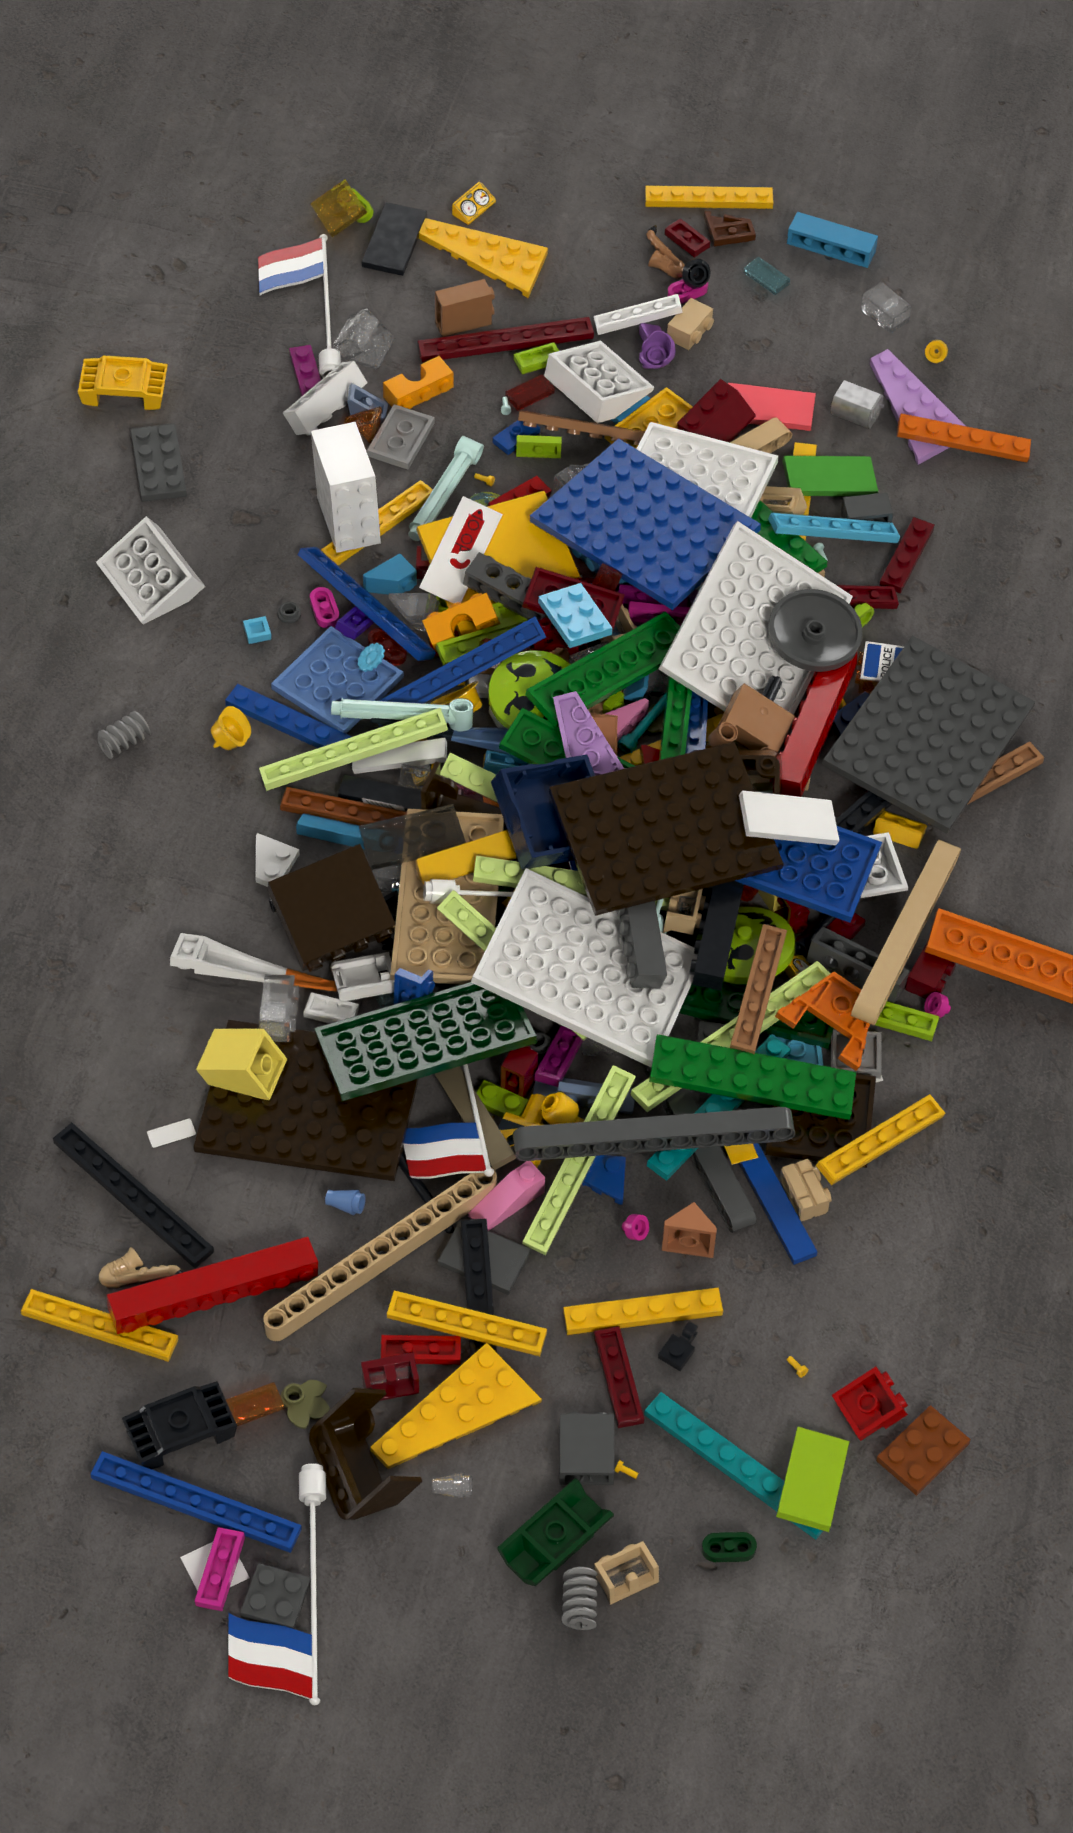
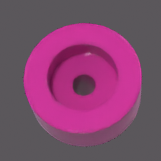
[924,992,951,1018]
[622,1214,649,1241]

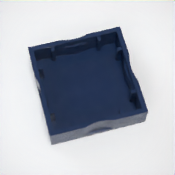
[491,754,595,870]

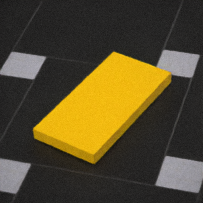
[604,387,693,449]

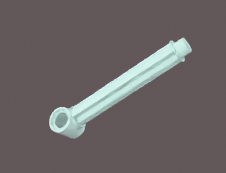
[408,436,484,541]
[331,698,473,732]

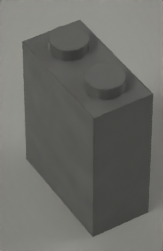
[559,1412,615,1485]

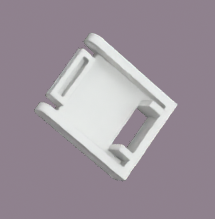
[331,952,395,1001]

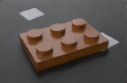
[876,1405,971,1496]

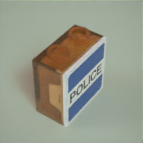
[855,641,904,694]

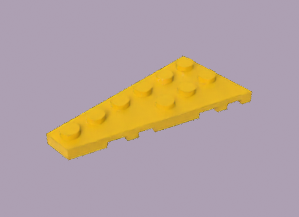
[419,218,548,298]
[370,1343,542,1469]

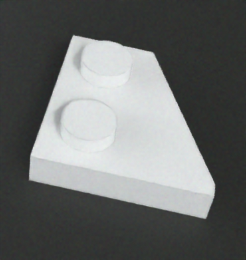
[256,833,300,887]

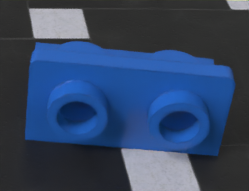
[394,968,435,1005]

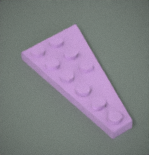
[870,349,965,465]
[553,691,624,776]

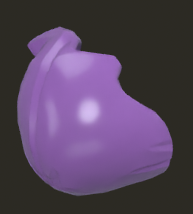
[639,330,676,369]

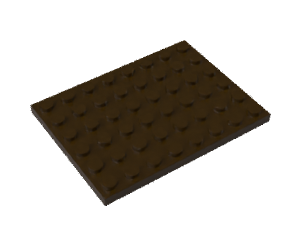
[549,742,784,916]
[194,1020,419,1181]

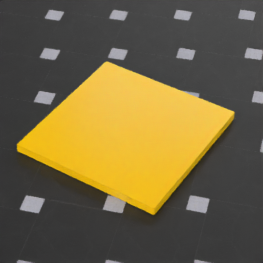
[416,491,582,636]

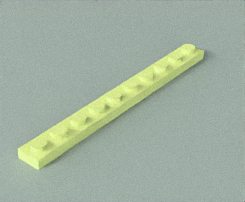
[631,961,831,1112]

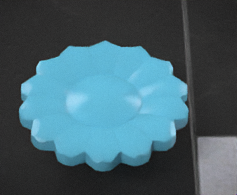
[357,643,385,672]

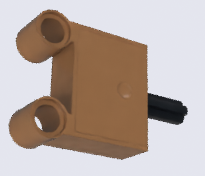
[709,675,795,752]

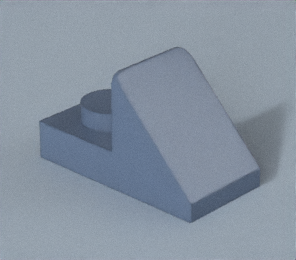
[347,383,388,424]

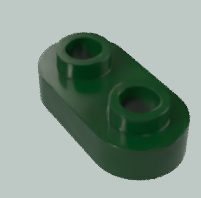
[702,1532,757,1562]

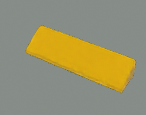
[416,830,517,886]

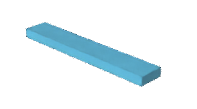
[768,513,900,543]

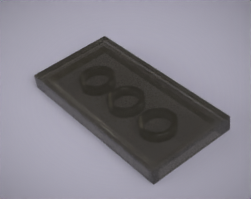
[359,804,466,870]

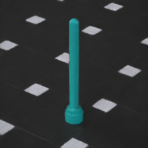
[617,692,667,754]

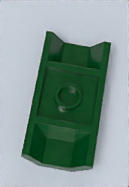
[497,1478,614,1586]

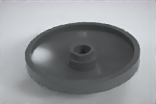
[768,589,862,672]

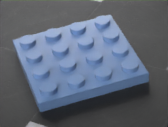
[271,626,404,734]

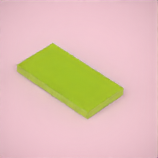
[776,1427,849,1532]

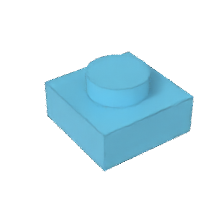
[243,616,271,644]

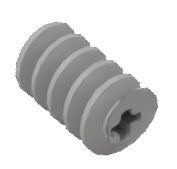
[97,711,150,759]
[561,1567,598,1630]

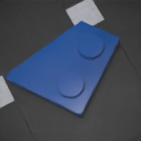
[582,1155,626,1205]

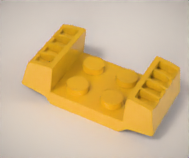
[78,355,168,410]

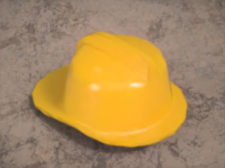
[430,680,482,712]
[211,706,251,751]

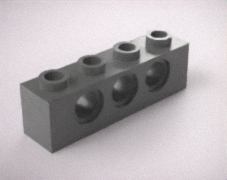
[463,552,548,620]
[806,926,910,1003]

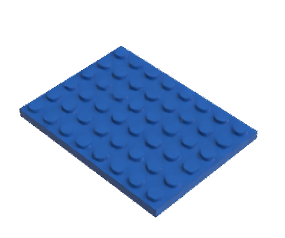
[530,438,761,610]

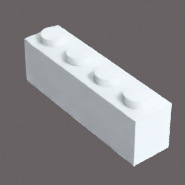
[283,361,367,436]

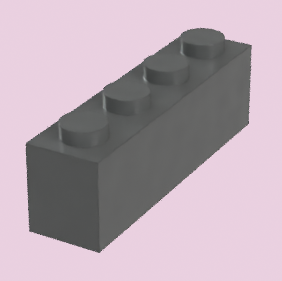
[616,901,667,989]

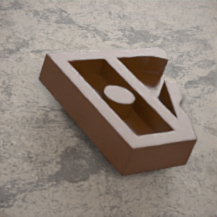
[704,211,756,247]

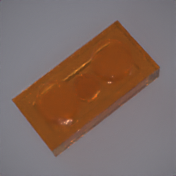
[226,1382,284,1426]

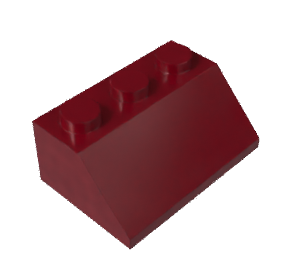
[677,379,756,443]

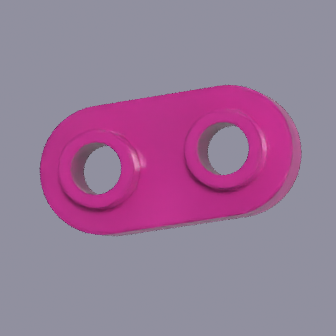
[667,279,708,304]
[310,587,339,628]

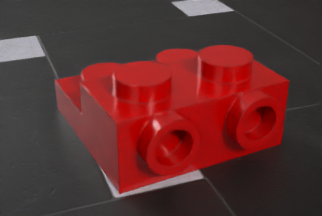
[832,1366,908,1441]

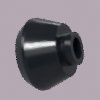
[682,259,711,289]

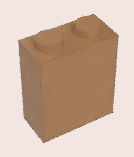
[435,279,495,337]

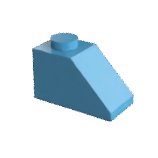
[363,554,417,596]

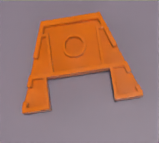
[775,972,870,1071]

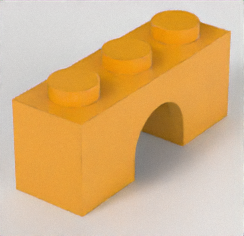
[383,356,454,409]
[422,592,500,652]

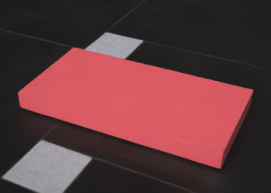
[728,383,816,431]

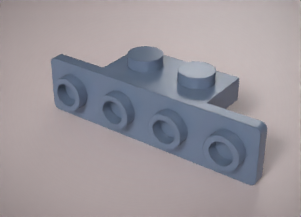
[533,1078,635,1114]

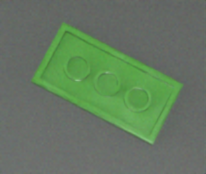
[783,456,878,496]

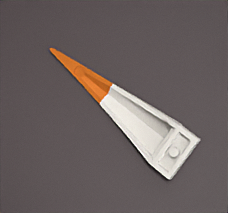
[170,933,337,992]

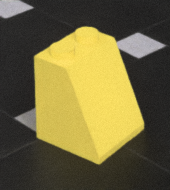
[196,1029,287,1100]

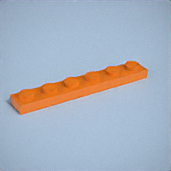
[897,413,1031,463]

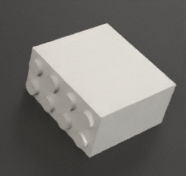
[311,422,381,553]

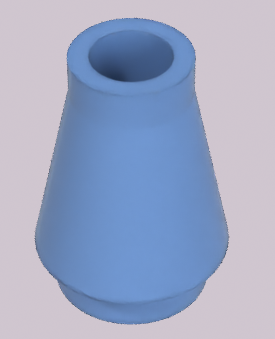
[325,1190,365,1215]

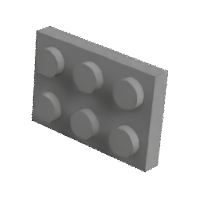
[367,404,435,470]

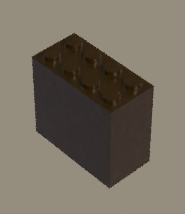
[267,844,396,972]

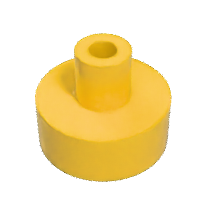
[925,340,948,363]

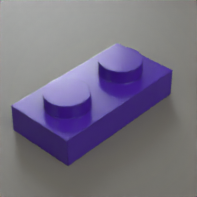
[334,606,374,640]

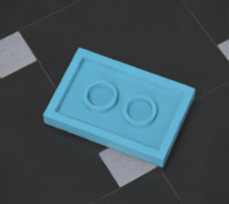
[538,583,612,648]

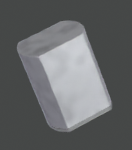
[831,380,884,429]

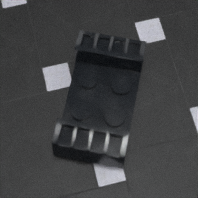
[122,1381,237,1470]

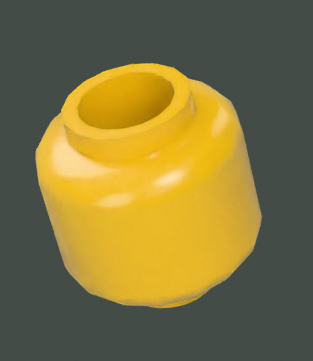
[541,1092,579,1124]

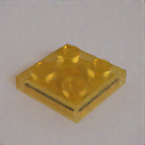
[310,179,367,237]

